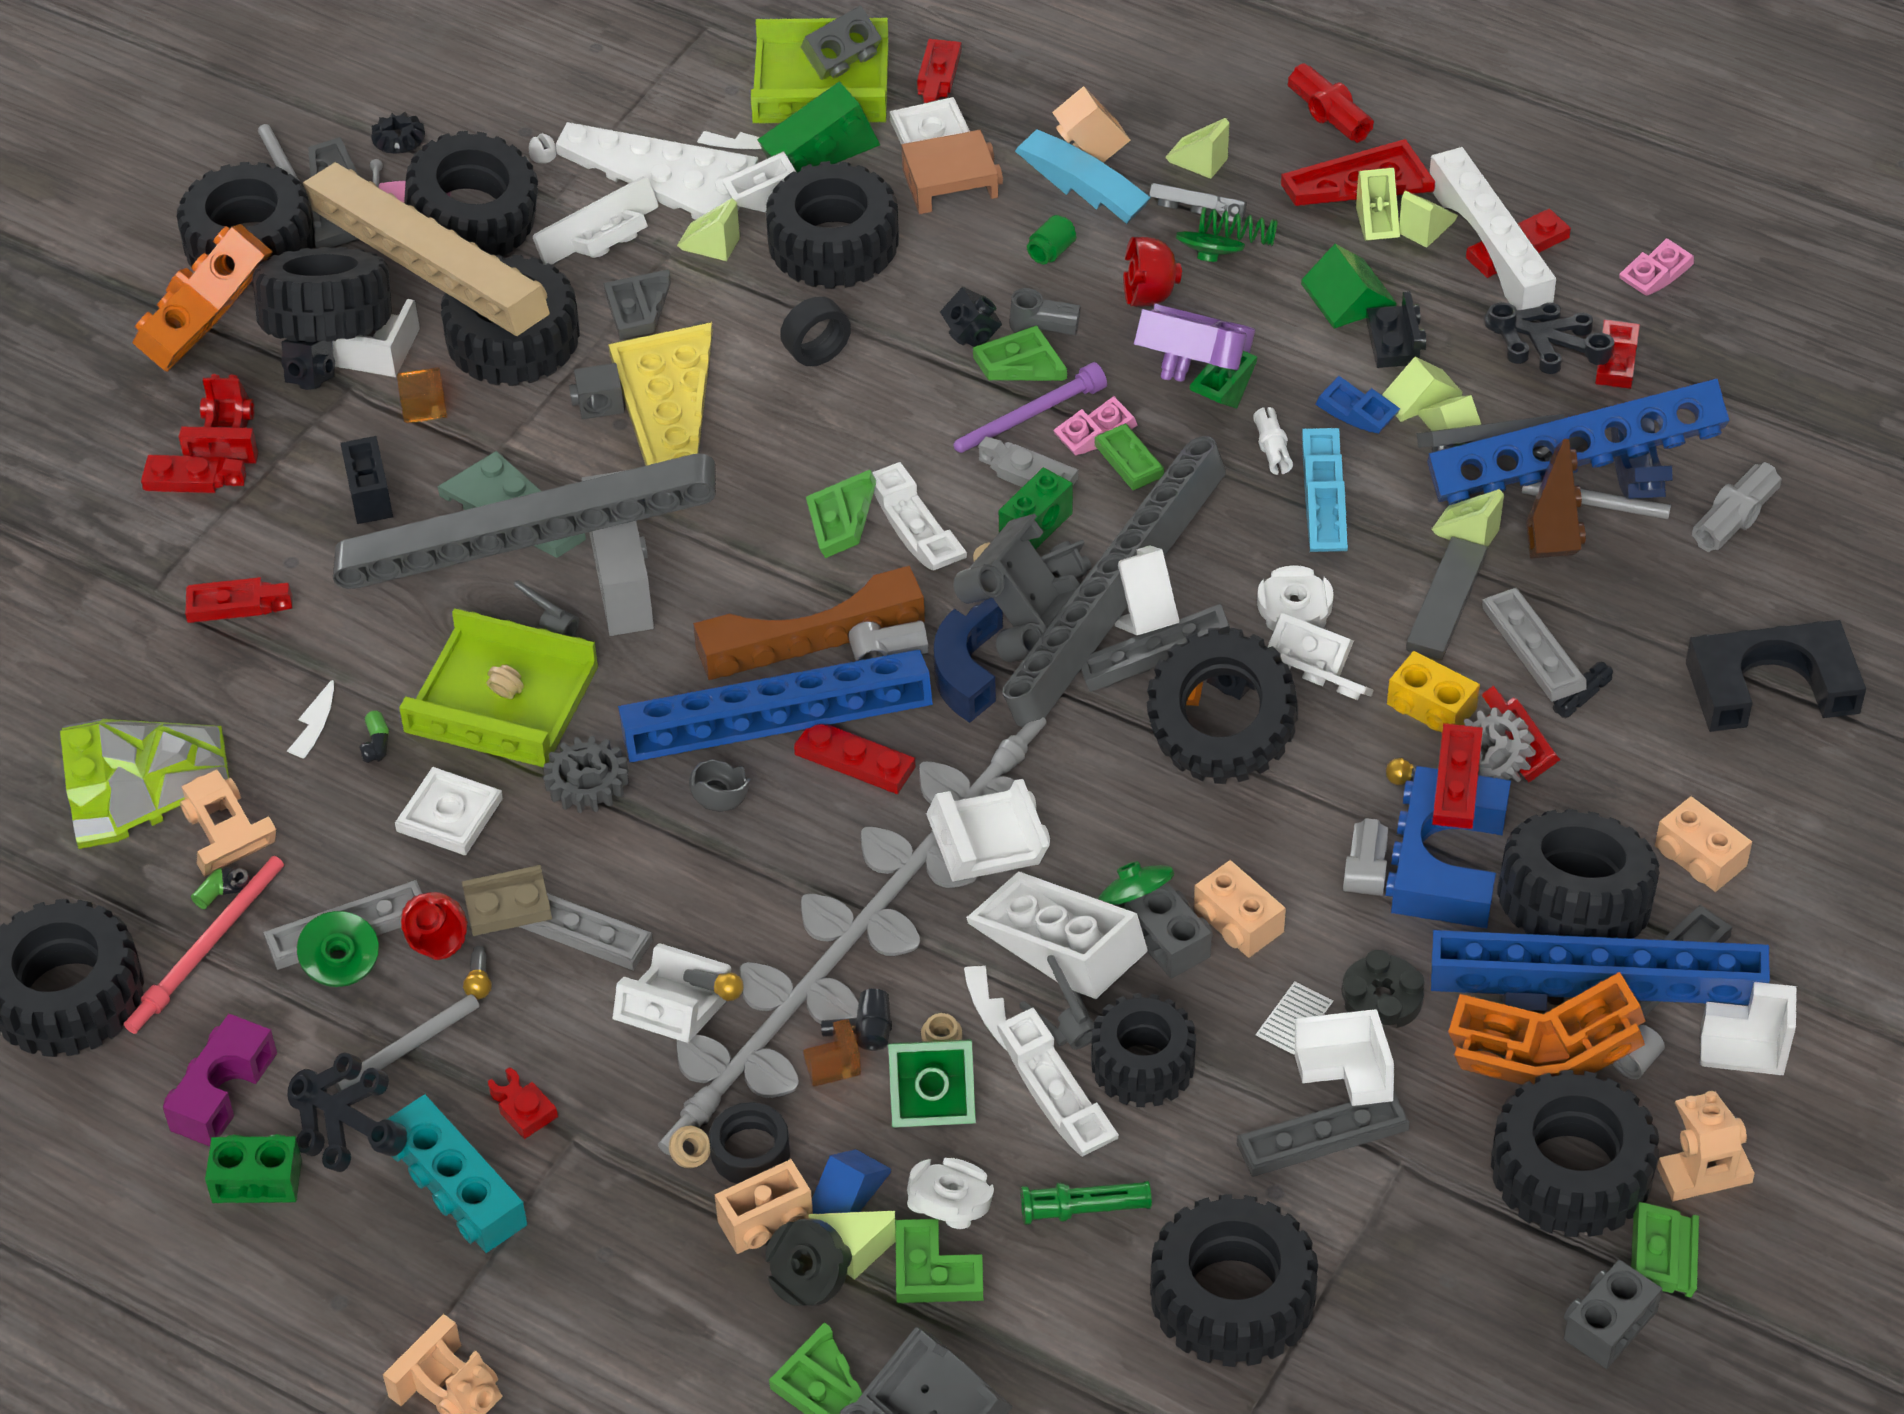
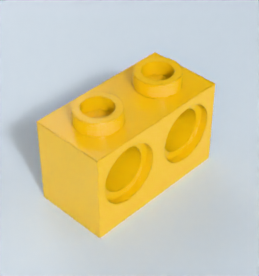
[1387,651,1480,732]

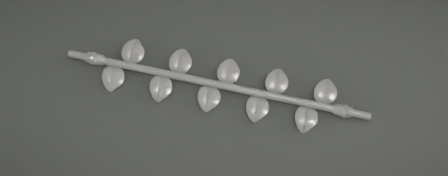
[658,717,1046,1155]

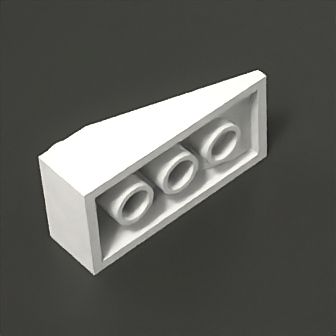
[966,871,1148,999]

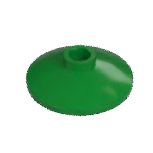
[1176,231,1245,262]
[1098,861,1174,905]
[297,911,379,987]

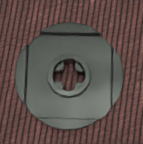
[1342,950,1424,1028]
[765,1218,852,1306]

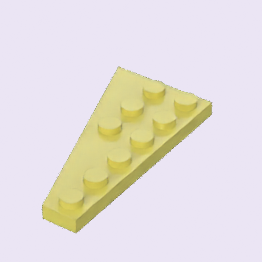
[608,322,713,465]

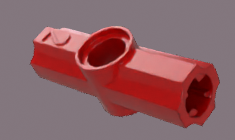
[1288,63,1374,143]

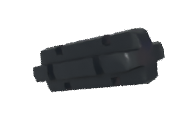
[1553,661,1613,718]

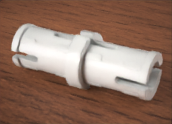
[1253,407,1293,475]

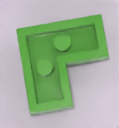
[895,1219,984,1303]

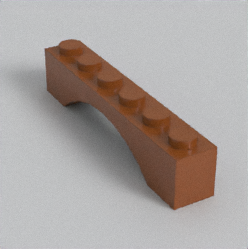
[693,566,925,680]

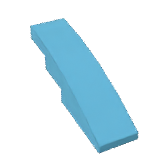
[1015,129,1151,224]
[1302,428,1348,552]

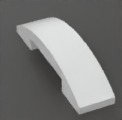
[872,462,967,571]
[997,1007,1119,1157]

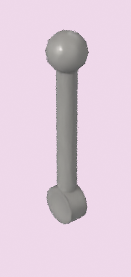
[369,159,383,187]

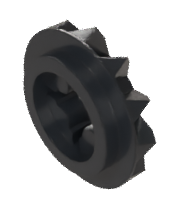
[371,112,425,154]

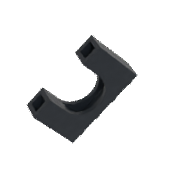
[1686,620,1866,732]

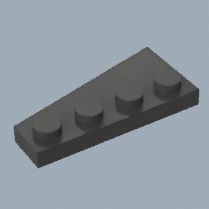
[308,137,359,249]

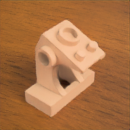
[180,769,276,877]
[1657,1091,1755,1202]
[383,1314,503,1414]

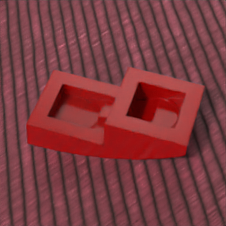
[1595,320,1640,389]

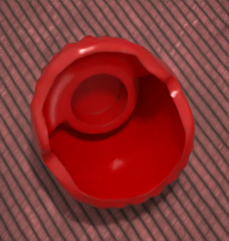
[401,892,468,960]

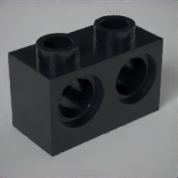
[340,436,393,524]

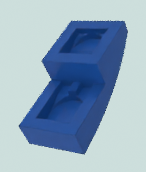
[1315,376,1400,434]

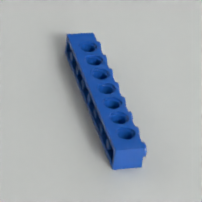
[1427,379,1730,505]
[618,649,933,762]
[1431,930,1770,1005]

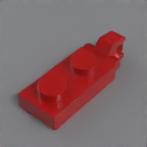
[917,39,962,103]
[141,455,246,493]
[185,577,292,623]
[1481,686,1561,783]

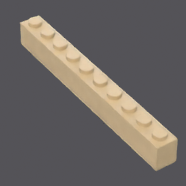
[303,162,550,336]

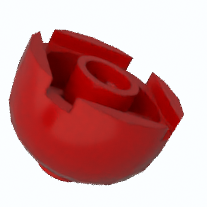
[1123,237,1182,307]

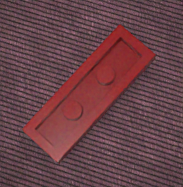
[1466,208,1571,278]
[1432,723,1483,829]
[794,724,916,795]

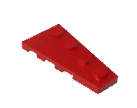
[1281,139,1435,206]

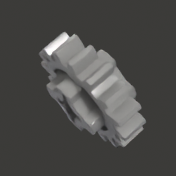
[1464,708,1536,782]

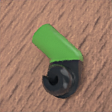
[359,711,389,763]
[191,866,250,909]

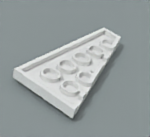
[556,122,758,220]

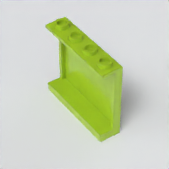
[751,18,889,123]
[399,608,598,767]

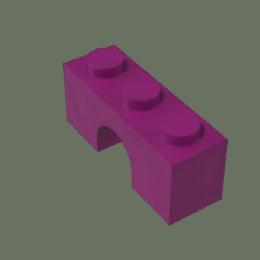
[163,1013,277,1147]

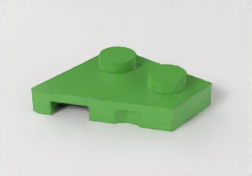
[973,326,1067,381]
[806,470,876,558]
[769,1322,863,1414]

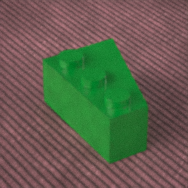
[757,81,880,173]

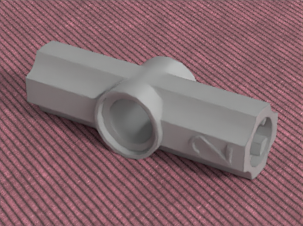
[1692,462,1782,552]

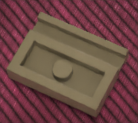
[462,865,552,936]

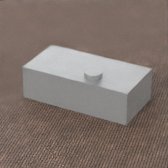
[582,470,654,636]

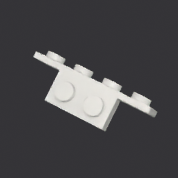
[533,176,658,265]
[1268,612,1374,700]

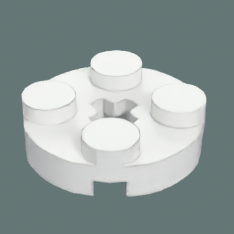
[1257,566,1333,631]
[907,1158,994,1229]

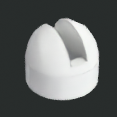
[529,133,557,164]

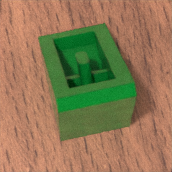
[1190,351,1257,409]

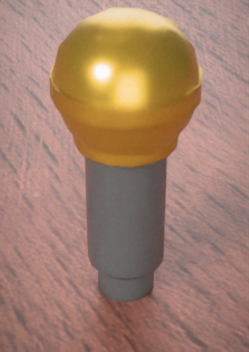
[1386,758,1416,785]
[463,946,492,1000]
[683,969,743,1001]

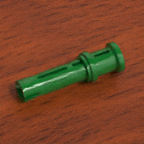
[1020,1181,1152,1225]

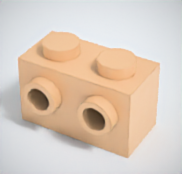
[1052,86,1131,163]
[1655,796,1752,892]
[1194,860,1286,958]
[715,1159,813,1254]

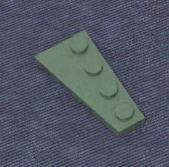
[438,451,586,558]

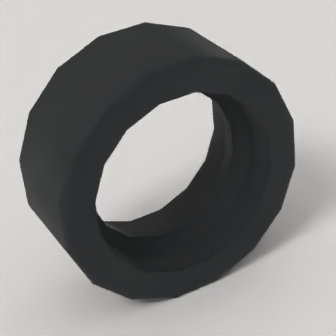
[780,297,851,366]
[709,1102,790,1184]

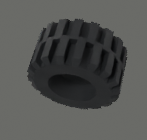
[1091,993,1196,1107]

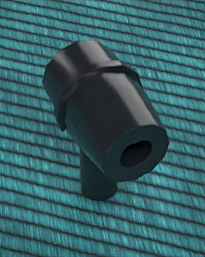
[821,988,892,1051]

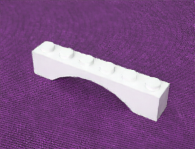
[1430,147,1556,311]

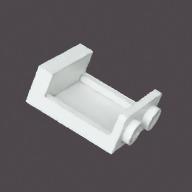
[926,779,1050,882]
[613,943,731,1043]

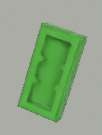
[1095,423,1164,490]

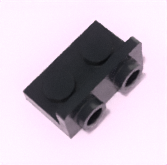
[1366,291,1426,368]

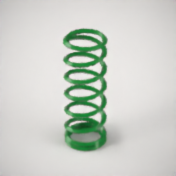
[1198,207,1278,246]

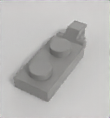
[978,436,1078,487]

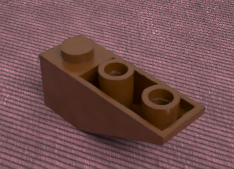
[1526,439,1586,559]

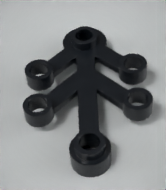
[1484,302,1614,374]
[287,1052,407,1172]

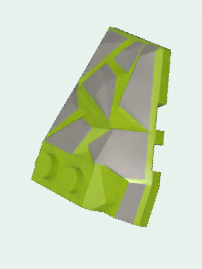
[60,719,229,849]

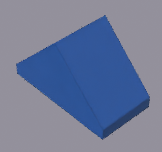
[812,1149,891,1214]

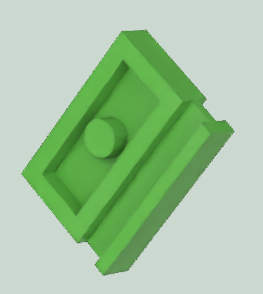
[1631,1202,1699,1298]

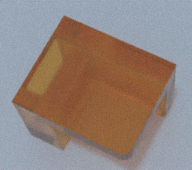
[397,367,447,423]
[803,1019,861,1087]

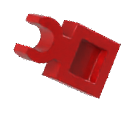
[488,1067,558,1140]

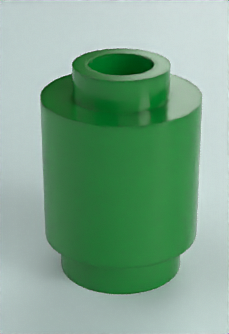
[1027,215,1076,265]

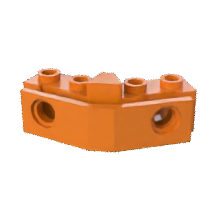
[132,224,273,372]
[1448,972,1646,1085]

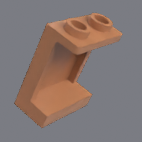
[901,130,1003,214]

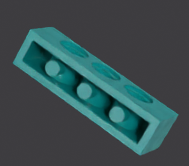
[388,1094,527,1253]

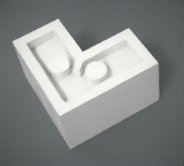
[332,299,420,377]
[1115,545,1180,635]
[1700,982,1796,1075]
[1295,1009,1394,1106]

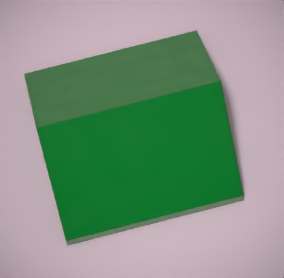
[1301,244,1397,329]
[888,1039,976,1127]

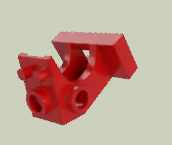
[178,374,258,464]

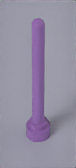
[954,362,1107,453]

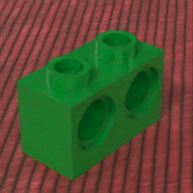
[205,1134,302,1203]

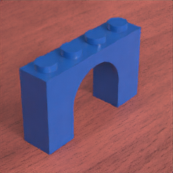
[1385,766,1511,928]

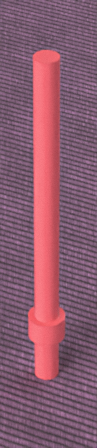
[124,856,284,1034]

